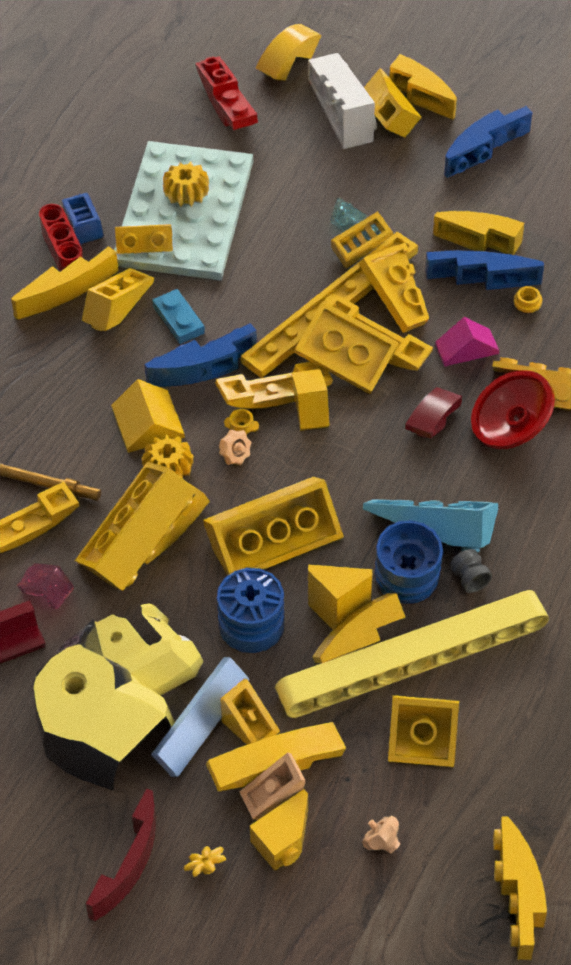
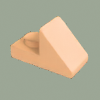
[239,752,305,820]

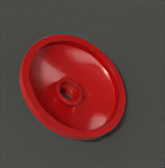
[471,370,555,449]

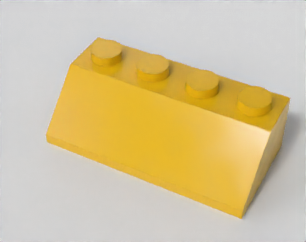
[75,462,196,591]
[203,477,344,576]

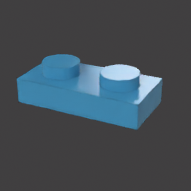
[152,289,205,344]

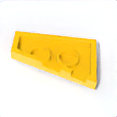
[359,242,429,333]

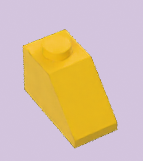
[250,789,308,871]

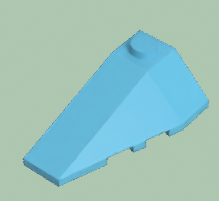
[363,499,498,552]

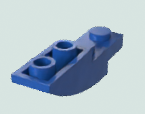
[444,106,532,178]
[144,323,257,387]

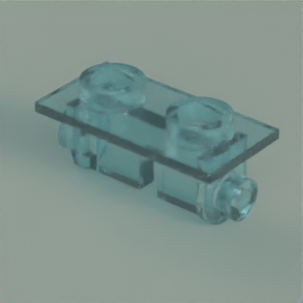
[330,198,381,241]

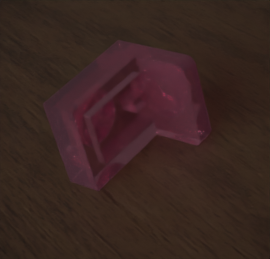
[17,563,74,609]

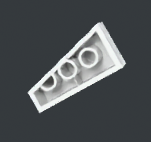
[308,53,377,149]

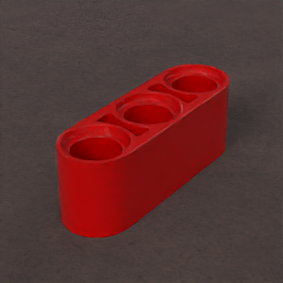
[39,204,83,272]

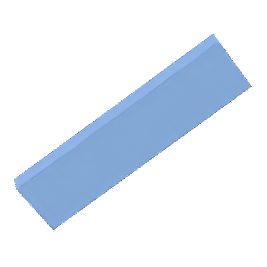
[151,657,249,777]

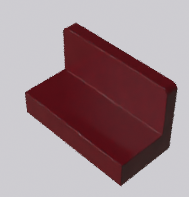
[0,600,46,664]

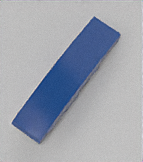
[425,250,544,290]

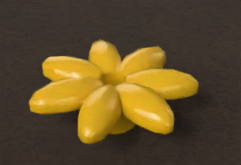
[184,846,226,877]

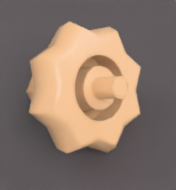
[219,430,252,465]
[362,816,400,854]

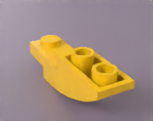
[493,817,547,960]

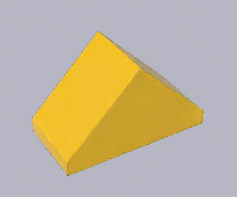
[291,369,330,431]
[220,679,280,745]

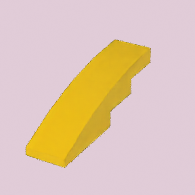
[11,246,119,320]
[206,722,346,791]

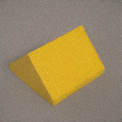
[111,379,185,453]
[308,565,373,630]
[388,696,459,767]

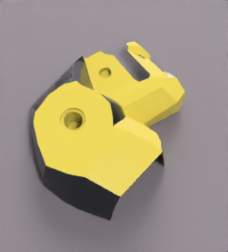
[33,603,203,791]

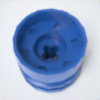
[374,520,443,604]
[217,568,285,653]

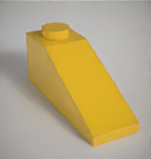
[82,268,154,331]

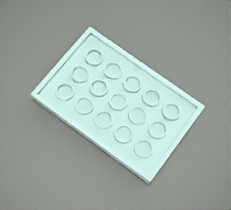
[114,141,253,280]

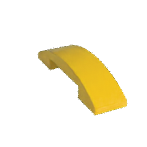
[328,294,433,371]
[215,362,333,409]
[0,482,79,553]

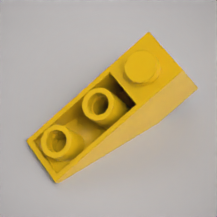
[364,68,422,138]

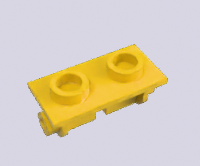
[115,224,173,254]

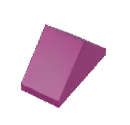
[435,317,499,367]

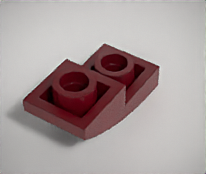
[405,387,462,439]

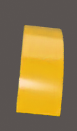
[256,24,322,81]

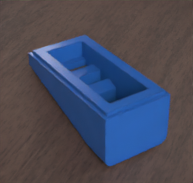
[62,193,104,244]

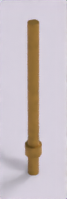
[0,463,101,501]

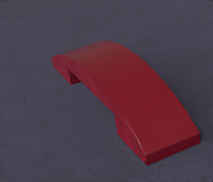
[86,789,156,921]

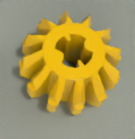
[163,161,209,207]
[142,434,194,479]

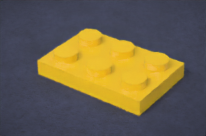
[294,301,399,395]

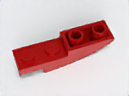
[195,56,258,130]

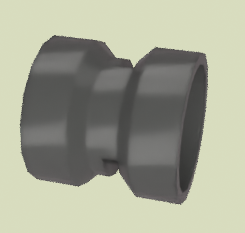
[450,549,492,593]

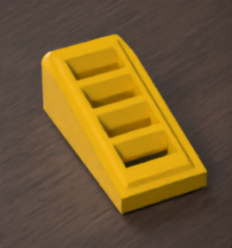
[331,211,393,269]

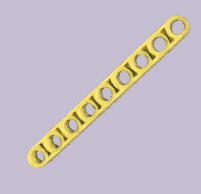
[275,590,549,718]

